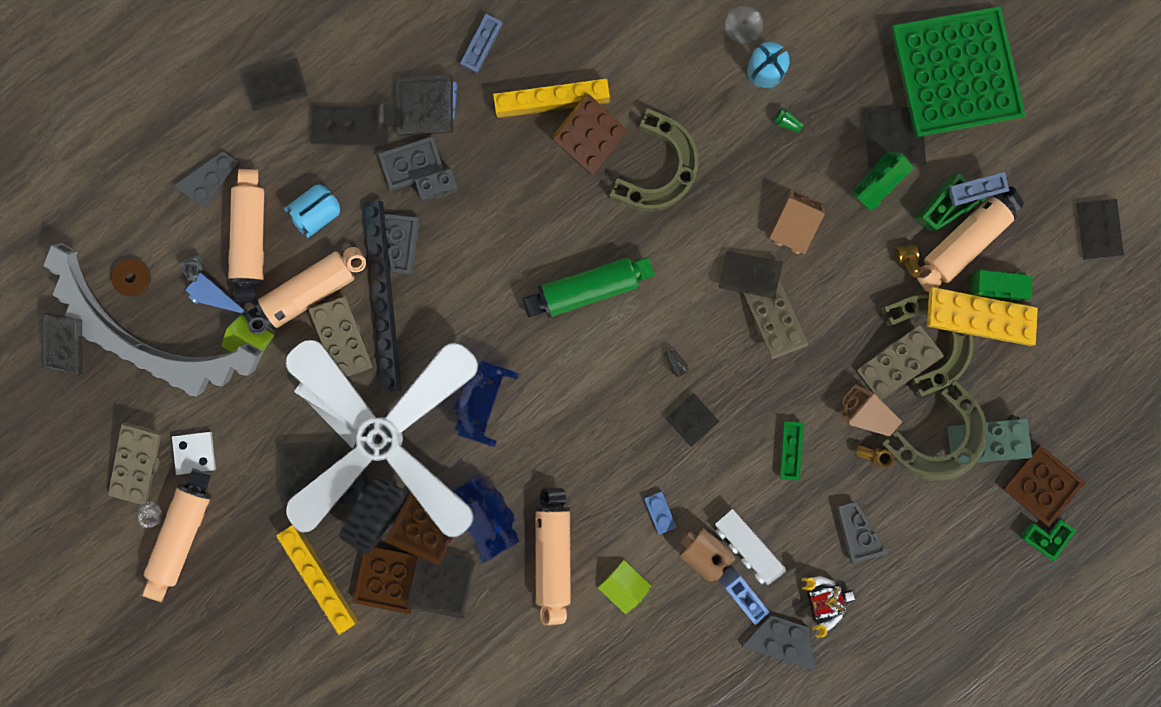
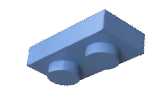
[644,491,677,534]

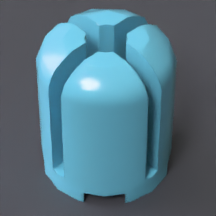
[747,42,790,88]
[284,184,340,239]

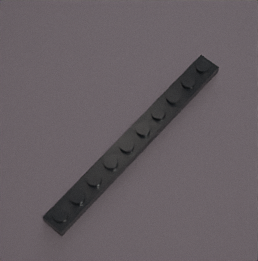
[364,201,401,393]

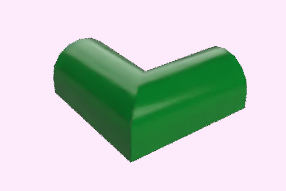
[1020,519,1077,562]

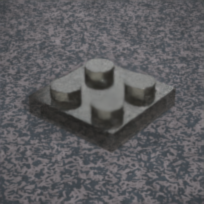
[665,393,719,447]

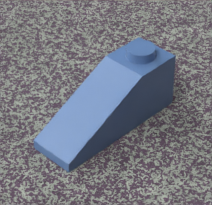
[186,273,248,314]
[719,565,770,625]

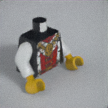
[802,576,854,638]

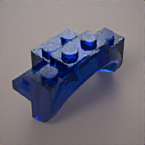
[454,360,519,447]
[452,475,519,563]

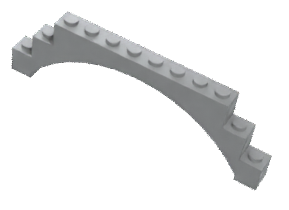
[44,243,264,397]

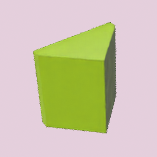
[221,314,274,352]
[598,560,652,614]

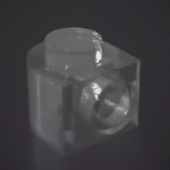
[137,501,163,528]

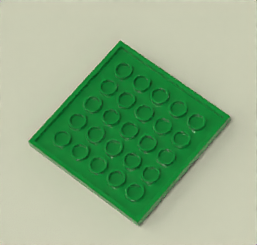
[891,6,1026,138]

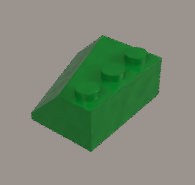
[849,151,914,211]

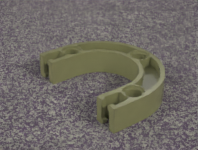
[609,108,698,212]
[881,295,974,397]
[883,380,987,481]

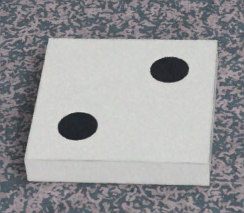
[172,432,216,475]

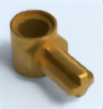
[895,244,921,277]
[855,446,894,468]

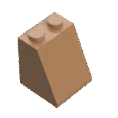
[770,189,825,254]

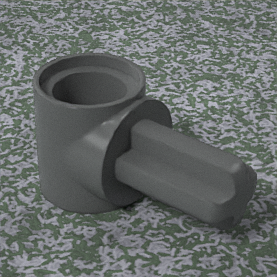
[180,254,205,282]

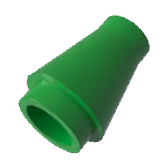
[774,108,803,133]

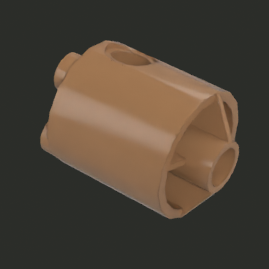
[679,527,736,582]

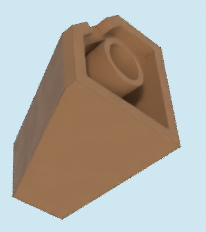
[839,384,902,436]

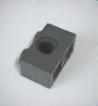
[415,169,459,202]

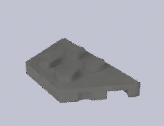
[742,615,815,670]

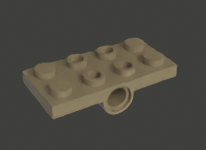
[742,277,808,359]
[309,295,373,377]
[857,324,944,400]
[108,422,162,506]

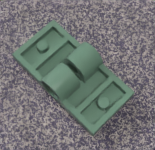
[948,419,1032,463]

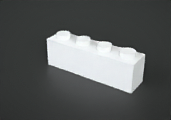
[295,382,358,449]
[715,509,786,585]

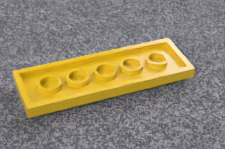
[927,288,1038,346]

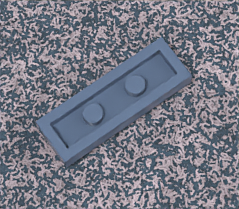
[460,14,503,74]
[948,172,1009,206]

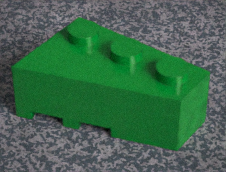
[915,174,987,231]
[969,270,1032,301]

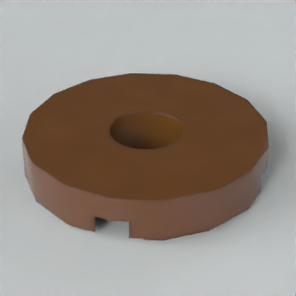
[111,259,151,297]

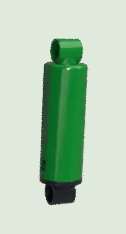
[522,257,655,318]

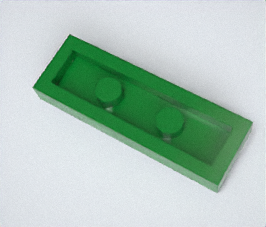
[780,421,804,481]

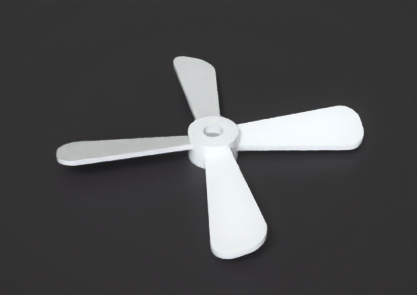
[286,341,478,537]

